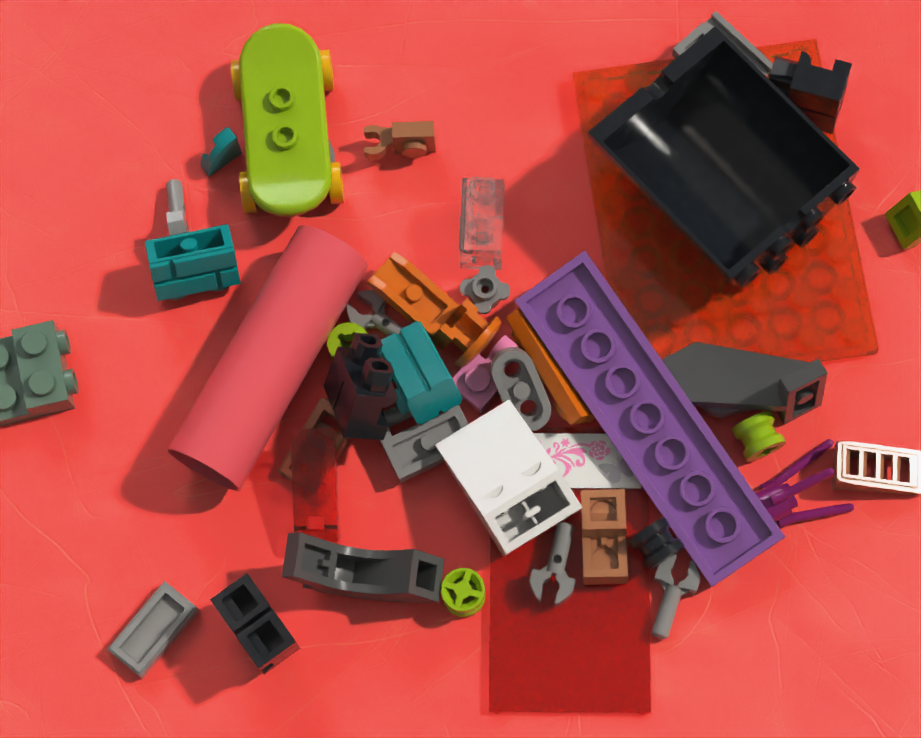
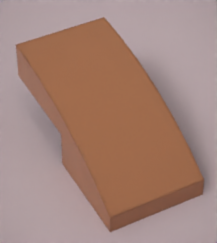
[581,489,628,585]

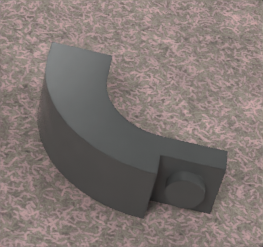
[282,532,445,603]

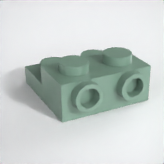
[0,320,79,426]

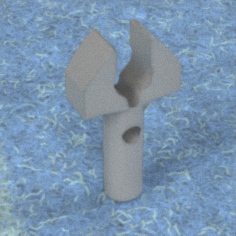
[166,179,190,236]
[347,290,404,336]
[529,522,576,607]
[651,555,701,639]

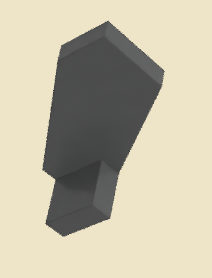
[662,342,828,425]

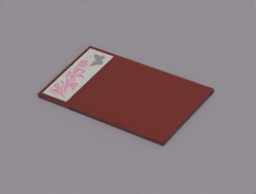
[489,427,651,715]

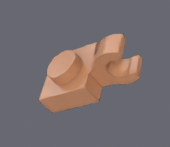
[364,121,436,161]

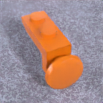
[366,251,502,367]

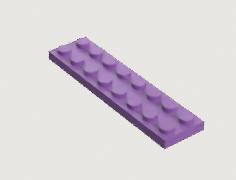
[515,251,786,587]

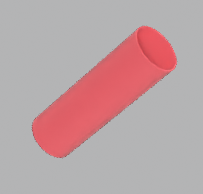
[167,225,368,491]

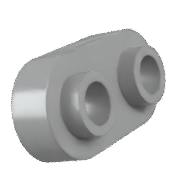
[490,347,551,431]

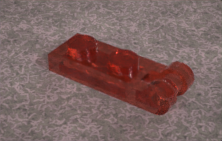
[291,428,341,545]

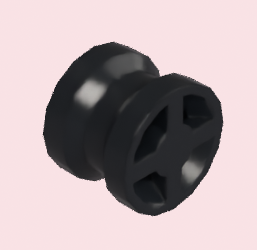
[629,517,685,571]

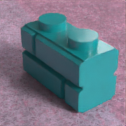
[145,224,241,301]
[380,321,463,425]

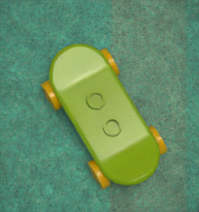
[231,23,345,216]

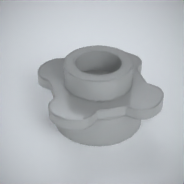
[460,265,510,314]

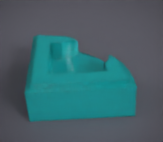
[200,127,242,177]

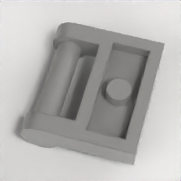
[380,405,468,483]

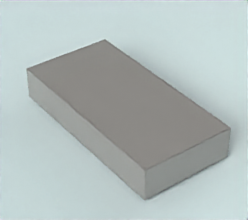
[107,581,200,679]

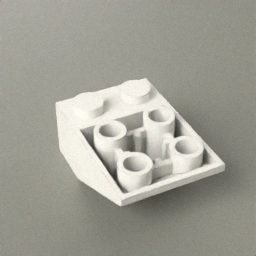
[435,400,583,557]

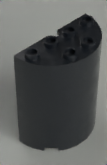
[588,26,860,288]

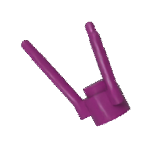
[755,439,854,528]

